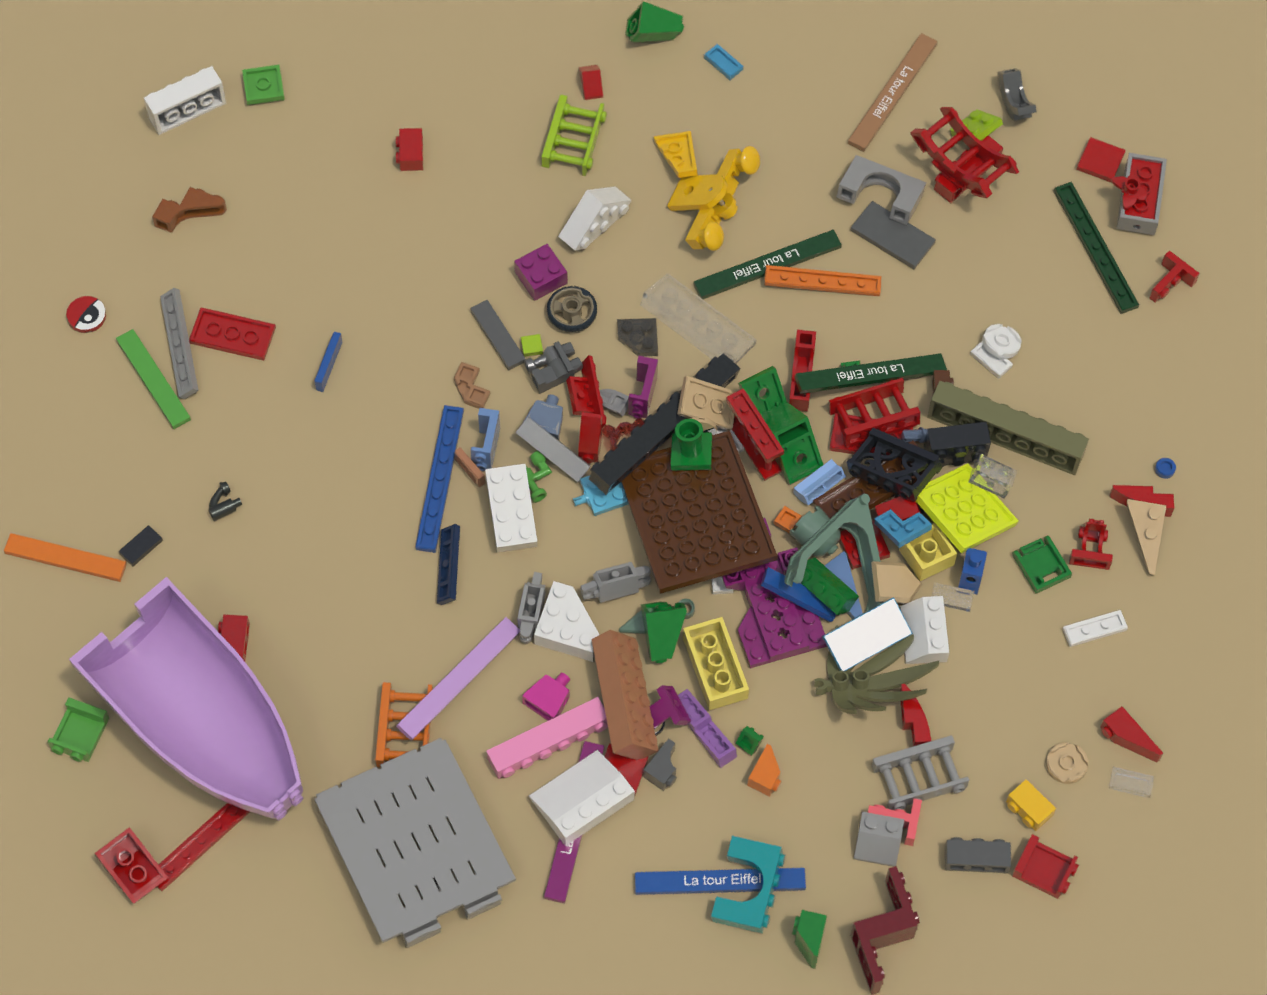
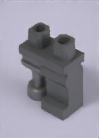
[524,341,583,394]

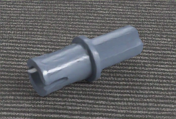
[901,427,927,443]

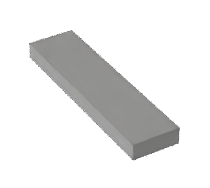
[516,417,591,482]

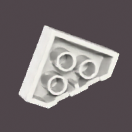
[558,187,632,250]
[534,581,599,662]

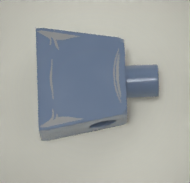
[524,394,563,441]

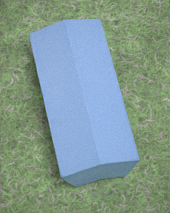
[793,459,846,505]

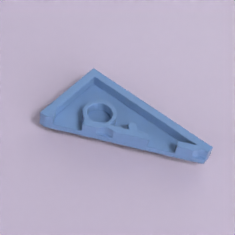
[825,551,863,619]

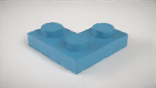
[875,509,932,548]

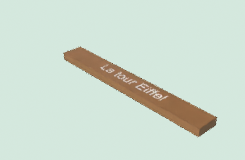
[848,33,938,152]

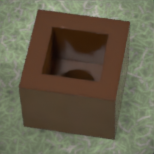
[932,370,954,394]

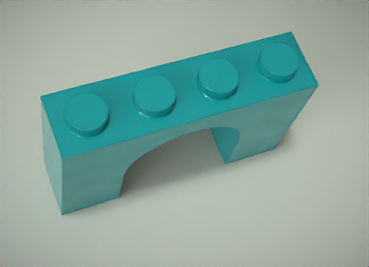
[711,836,786,934]

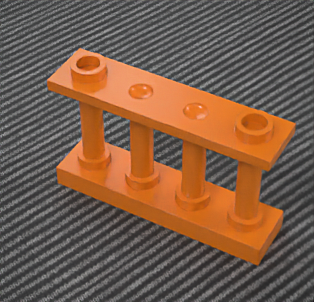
[375,682,433,768]

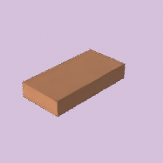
[455,447,485,487]

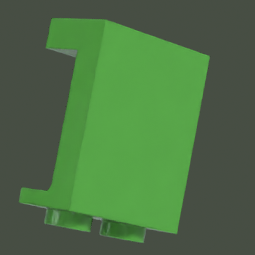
[47,697,110,762]

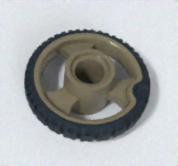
[547,286,597,332]

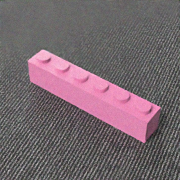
[486,697,608,779]

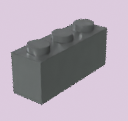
[945,837,1011,873]

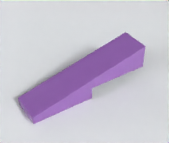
[678,689,737,768]

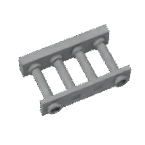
[872,735,969,810]

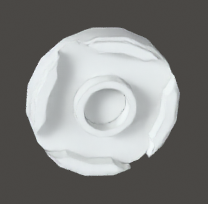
[982,324,1021,359]

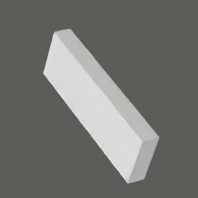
[1063,610,1128,647]

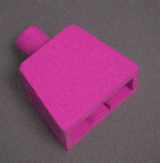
[522,672,570,721]

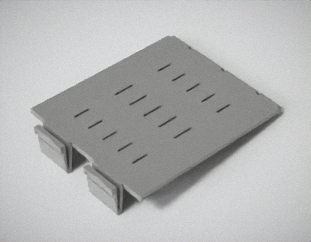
[315,738,516,948]

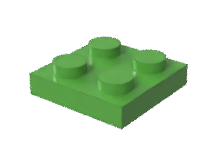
[242,65,285,105]

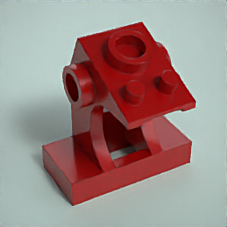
[1069,518,1113,570]

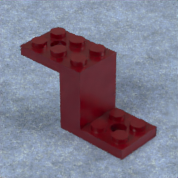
[850,866,920,995]

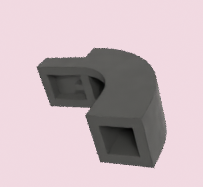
[997,68,1037,121]

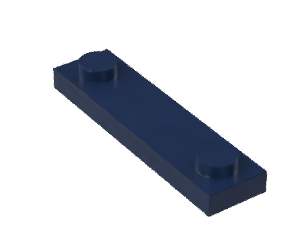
[437,524,460,605]

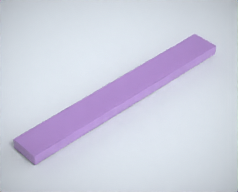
[396,617,520,741]

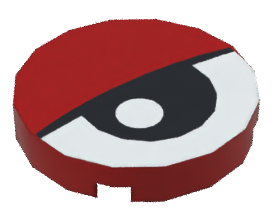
[66,296,106,333]

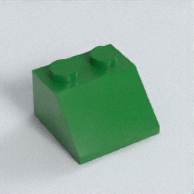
[792,910,827,969]

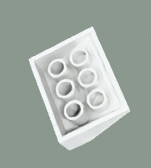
[529,750,635,846]

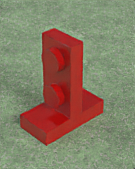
[1150,250,1200,303]

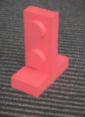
[868,799,922,846]

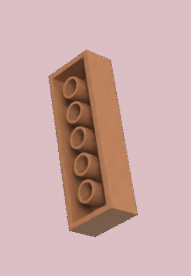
[591,630,658,760]

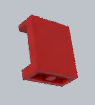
[1012,834,1079,899]

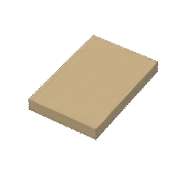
[677,376,736,431]

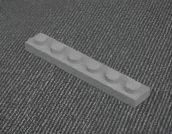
[160,288,199,399]

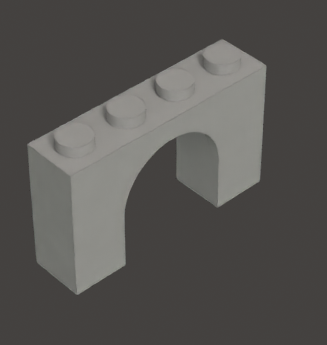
[837,155,926,225]

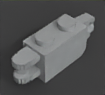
[580,562,651,603]
[517,572,546,644]

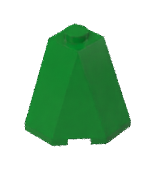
[625,1,684,42]
[641,602,687,663]

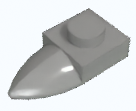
[599,389,629,416]

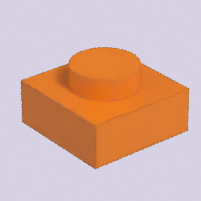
[774,506,802,534]

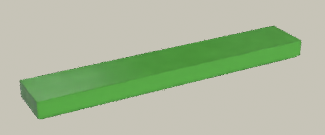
[116,329,191,429]

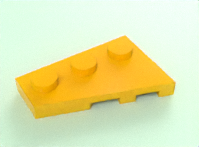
[653,131,698,178]

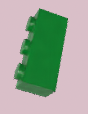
[801,558,859,615]

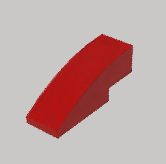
[1110,485,1174,517]
[900,684,932,747]

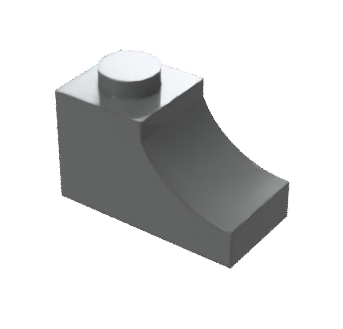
[643,738,677,791]

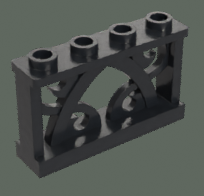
[847,428,942,502]

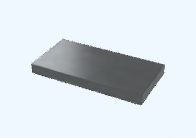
[850,201,936,269]

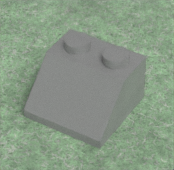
[854,812,904,867]

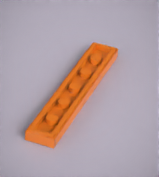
[764,265,881,296]
[4,533,127,582]

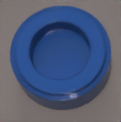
[1155,458,1176,479]

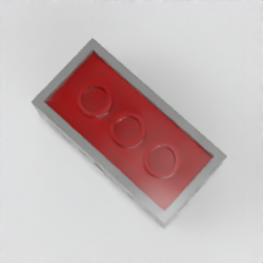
[1116,153,1167,235]

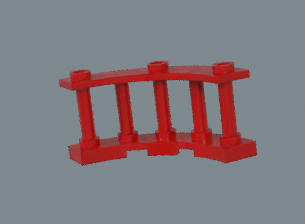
[910,107,1019,198]

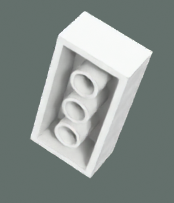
[144,66,226,135]
[485,464,537,553]

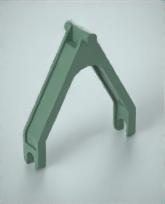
[784,494,883,612]

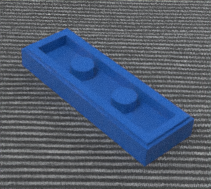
[315,332,343,392]

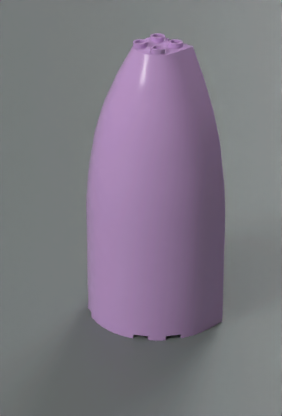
[69,577,304,821]

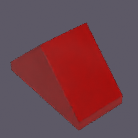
[579,65,603,100]

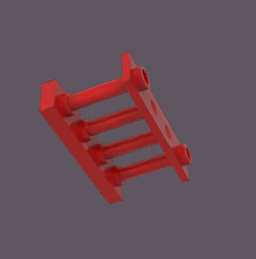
[829,378,921,447]
[726,388,784,481]

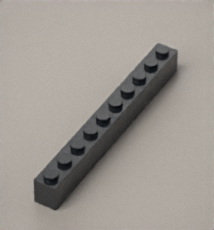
[589,353,741,495]

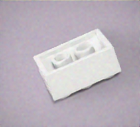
[900,596,949,664]

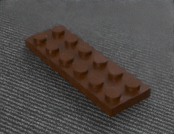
[813,440,926,519]

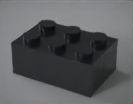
[923,422,991,467]

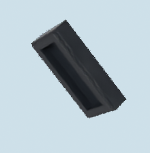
[118,525,163,567]

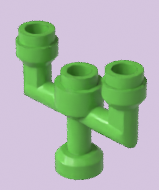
[526,451,552,503]

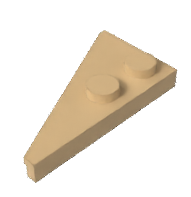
[1127,499,1166,576]

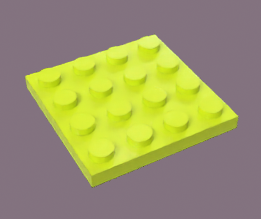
[916,463,1019,554]

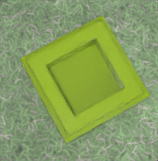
[521,334,543,357]

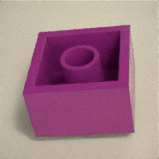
[514,243,568,301]

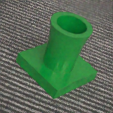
[671,419,712,470]

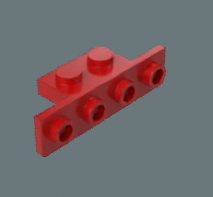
[566,355,606,428]

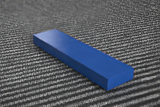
[761,567,836,622]

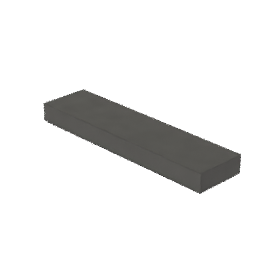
[470,300,525,370]

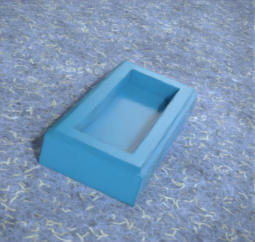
[704,44,744,80]

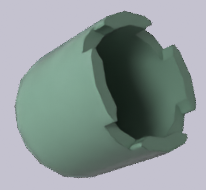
[789,506,841,557]

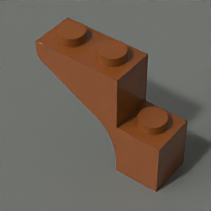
[152,187,227,233]

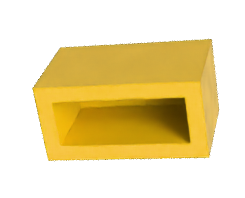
[1006,779,1056,831]

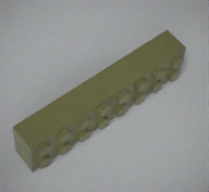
[927,381,1089,475]

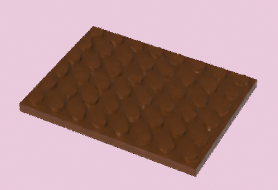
[621,430,778,594]

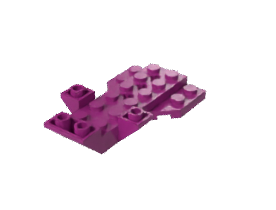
[722,518,827,668]

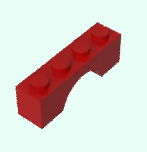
[789,329,817,412]

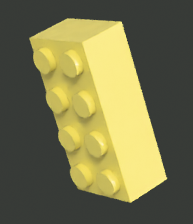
[683,617,749,710]

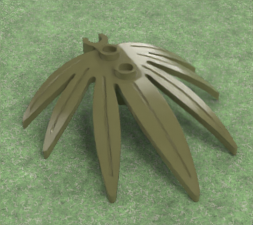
[814,625,939,714]

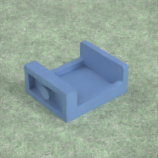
[471,408,500,471]

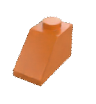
[747,744,782,797]

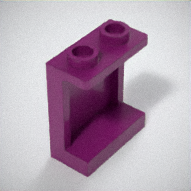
[628,356,658,419]

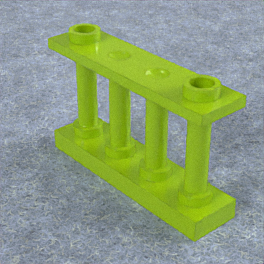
[542,94,607,176]

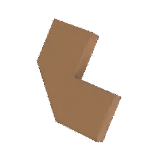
[454,362,490,409]

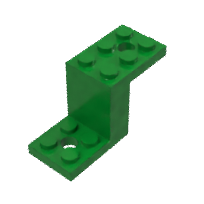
[738,366,823,484]

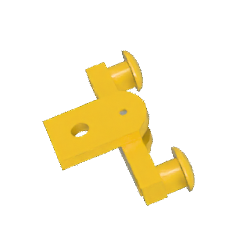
[667,146,760,251]

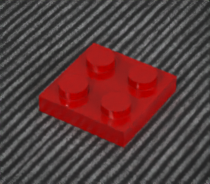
[840,520,890,570]

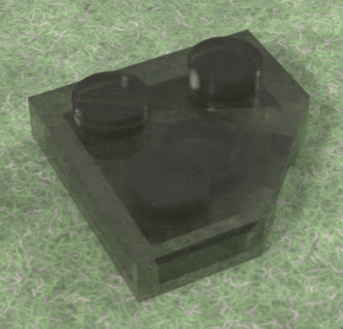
[617,318,658,356]

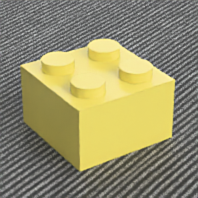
[899,523,957,581]

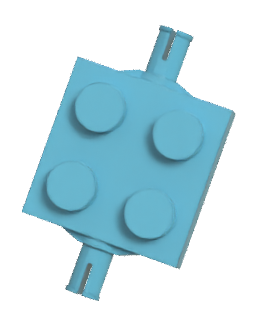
[573,475,629,516]

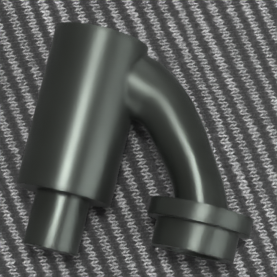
[208,481,242,521]

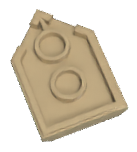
[871,561,922,604]

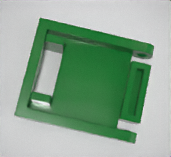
[1012,535,1072,594]

